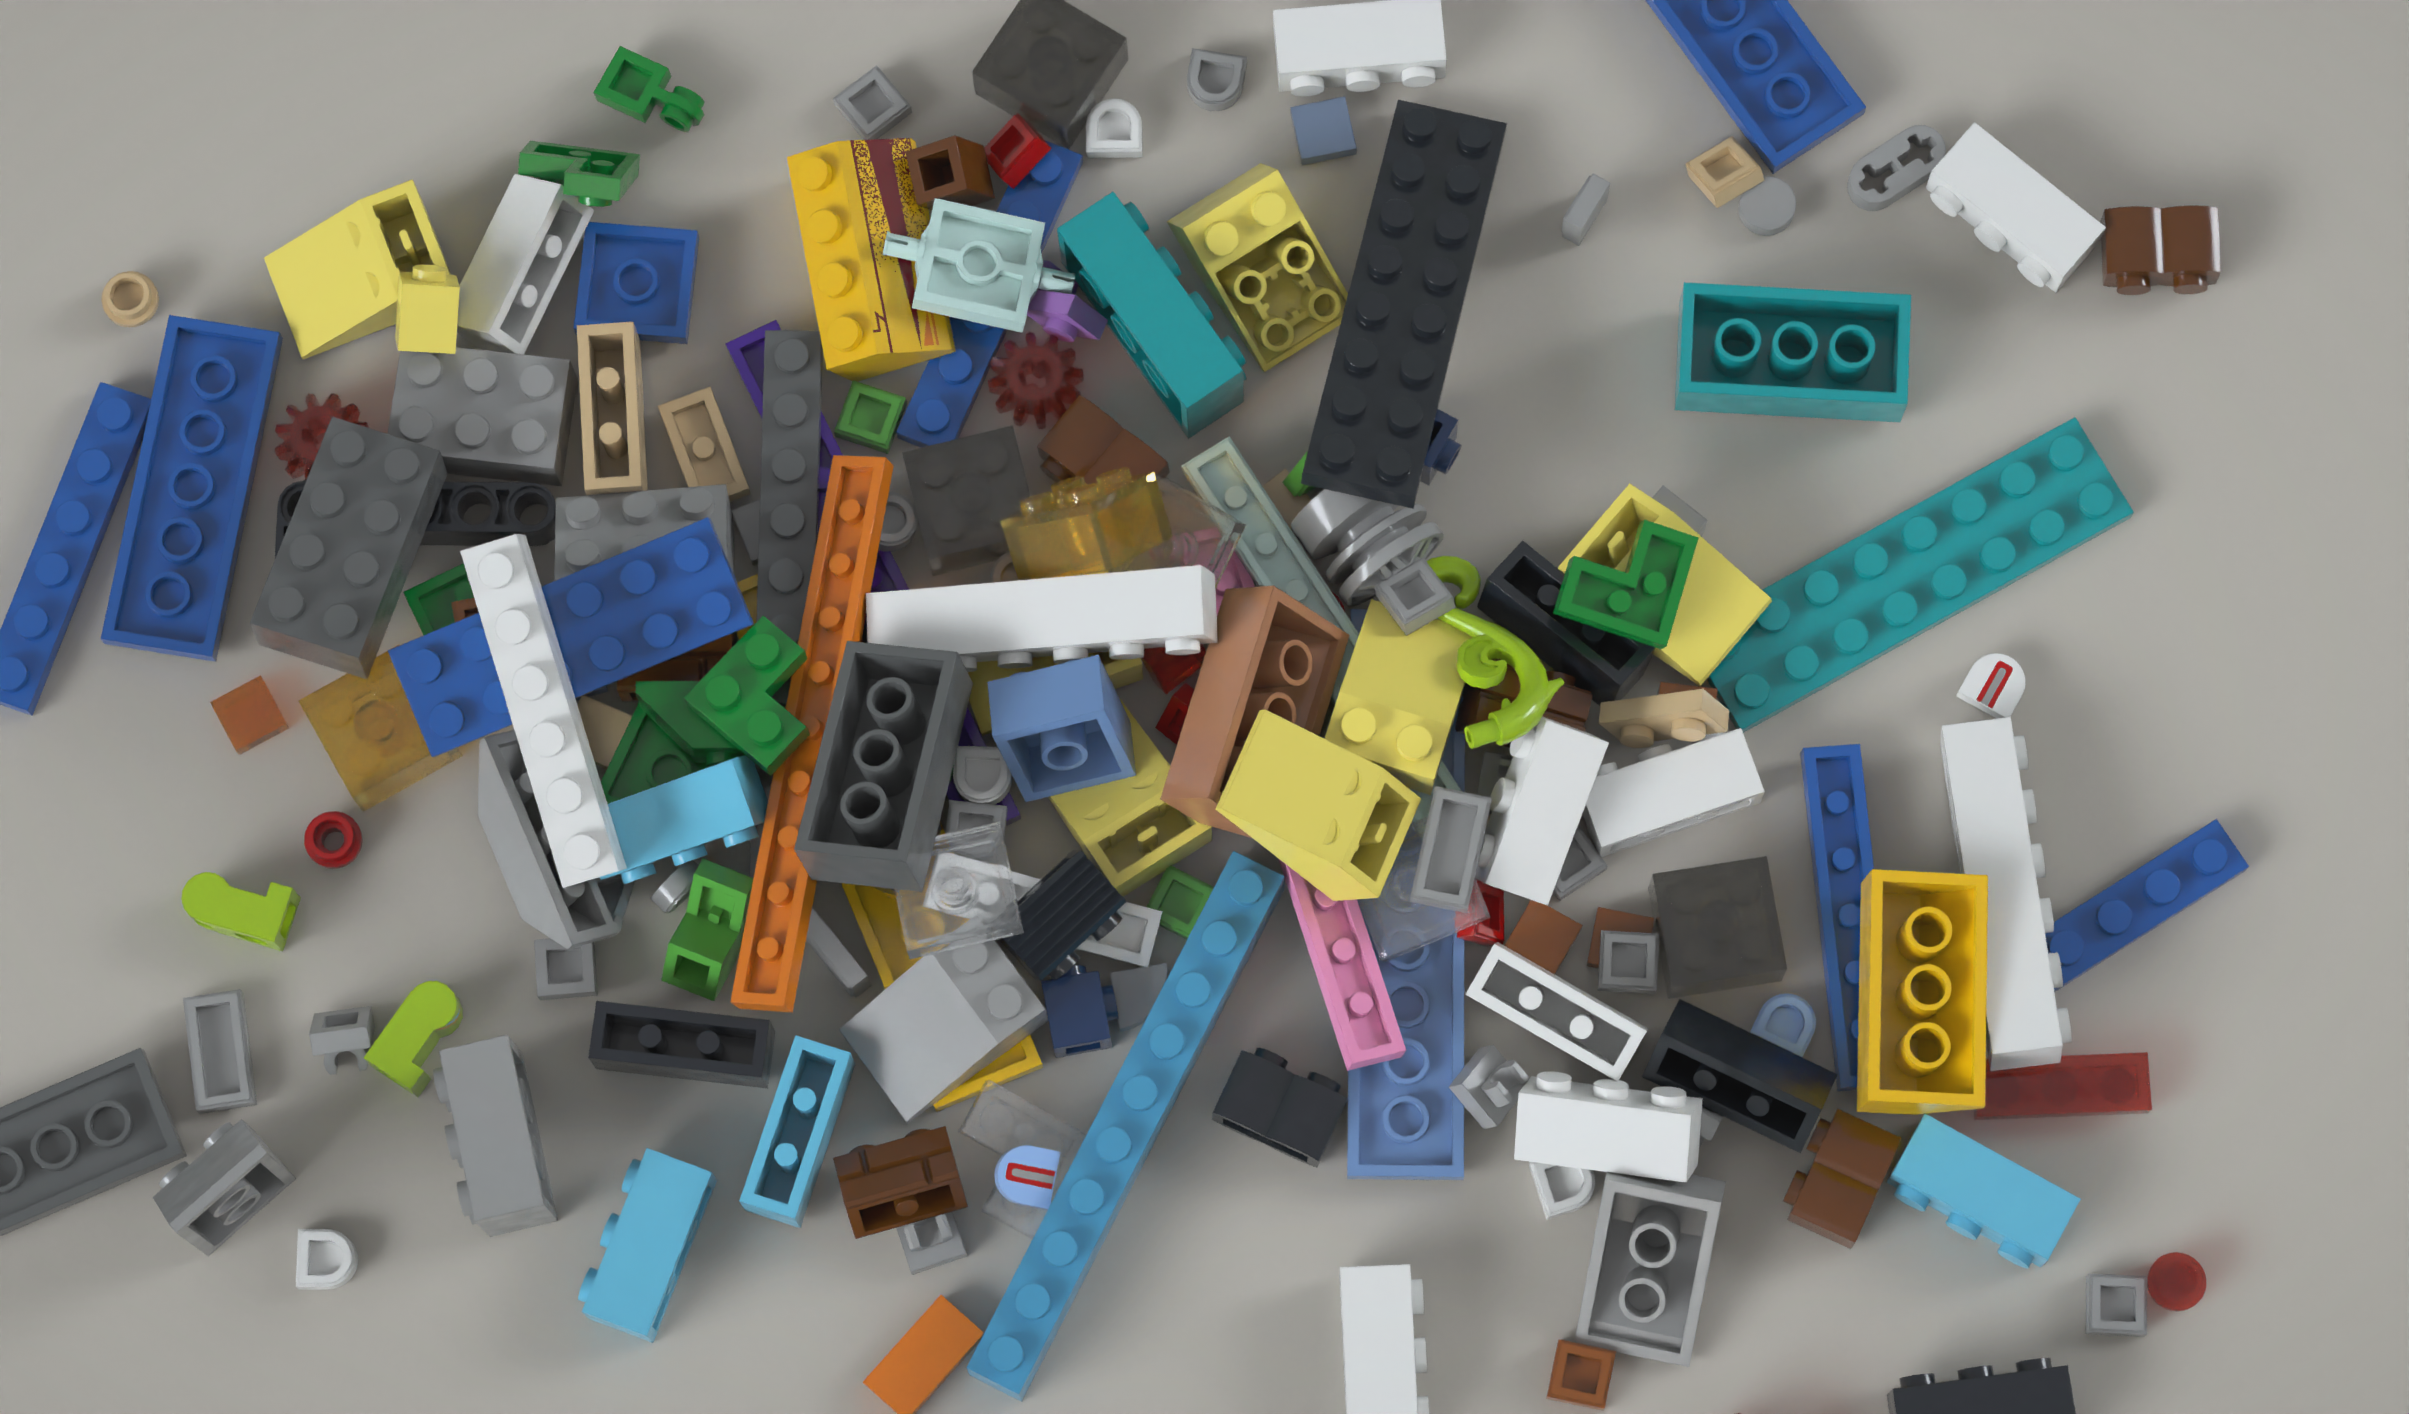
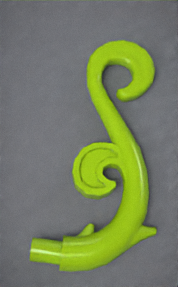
[1426,556,1564,749]

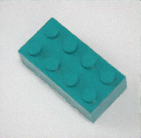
[1057,191,1247,439]
[1674,282,1911,423]

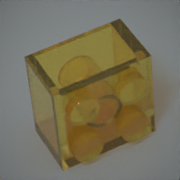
[1000,467,1173,580]
[298,645,463,812]

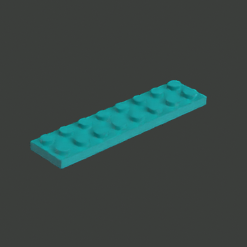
[1706,417,2134,733]

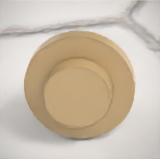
[101,271,159,327]

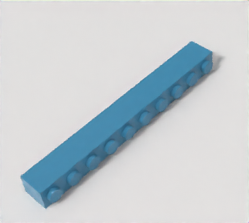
[966,851,1285,1402]

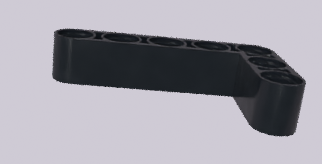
[275,480,556,558]

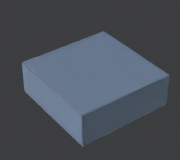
[1290,96,1357,165]

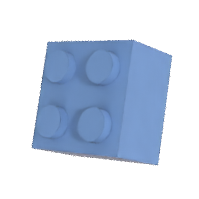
[987,655,1136,802]

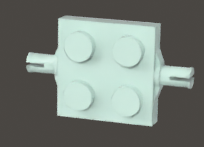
[882,198,1075,333]

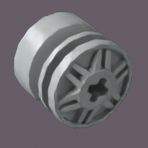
[1291,489,1444,606]

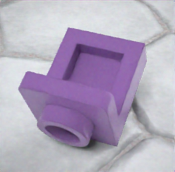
[1027,260,1108,342]

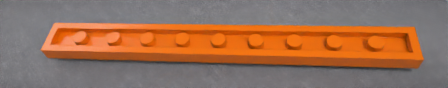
[730,455,894,1013]

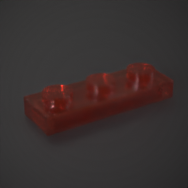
[1974,1052,2152,1120]

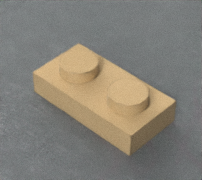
[658,386,751,502]
[1599,689,1729,748]

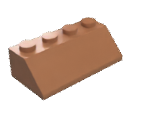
[1160,585,1350,838]

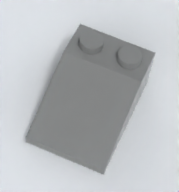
[839,917,1048,1124]
[153,1119,296,1256]
[1574,1172,1726,1367]

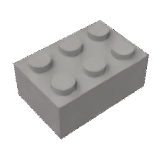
[387,347,578,486]
[554,484,735,581]
[433,1035,558,1237]

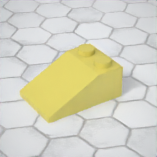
[1324,599,1473,795]

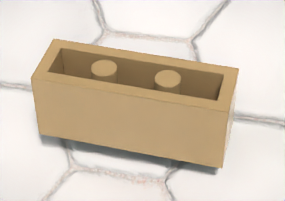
[577,322,648,495]

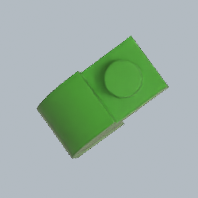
[661,859,754,1001]

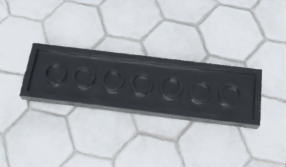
[1301,100,1507,509]

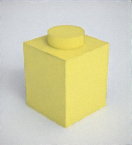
[395,265,460,354]

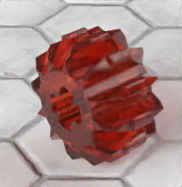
[988,331,1084,430]
[275,393,370,480]

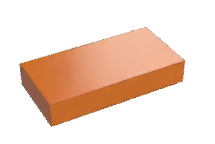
[863,1295,984,1414]

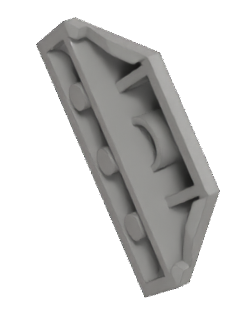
[478,730,635,949]

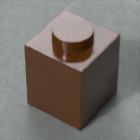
[906,135,995,210]

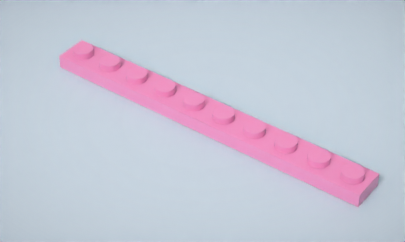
[1177,527,1406,1071]

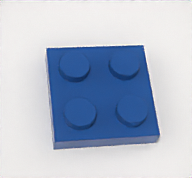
[573,222,699,344]

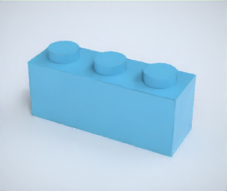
[600,755,768,885]
[739,1035,855,1228]
[1886,1114,2081,1269]
[578,1148,717,1343]

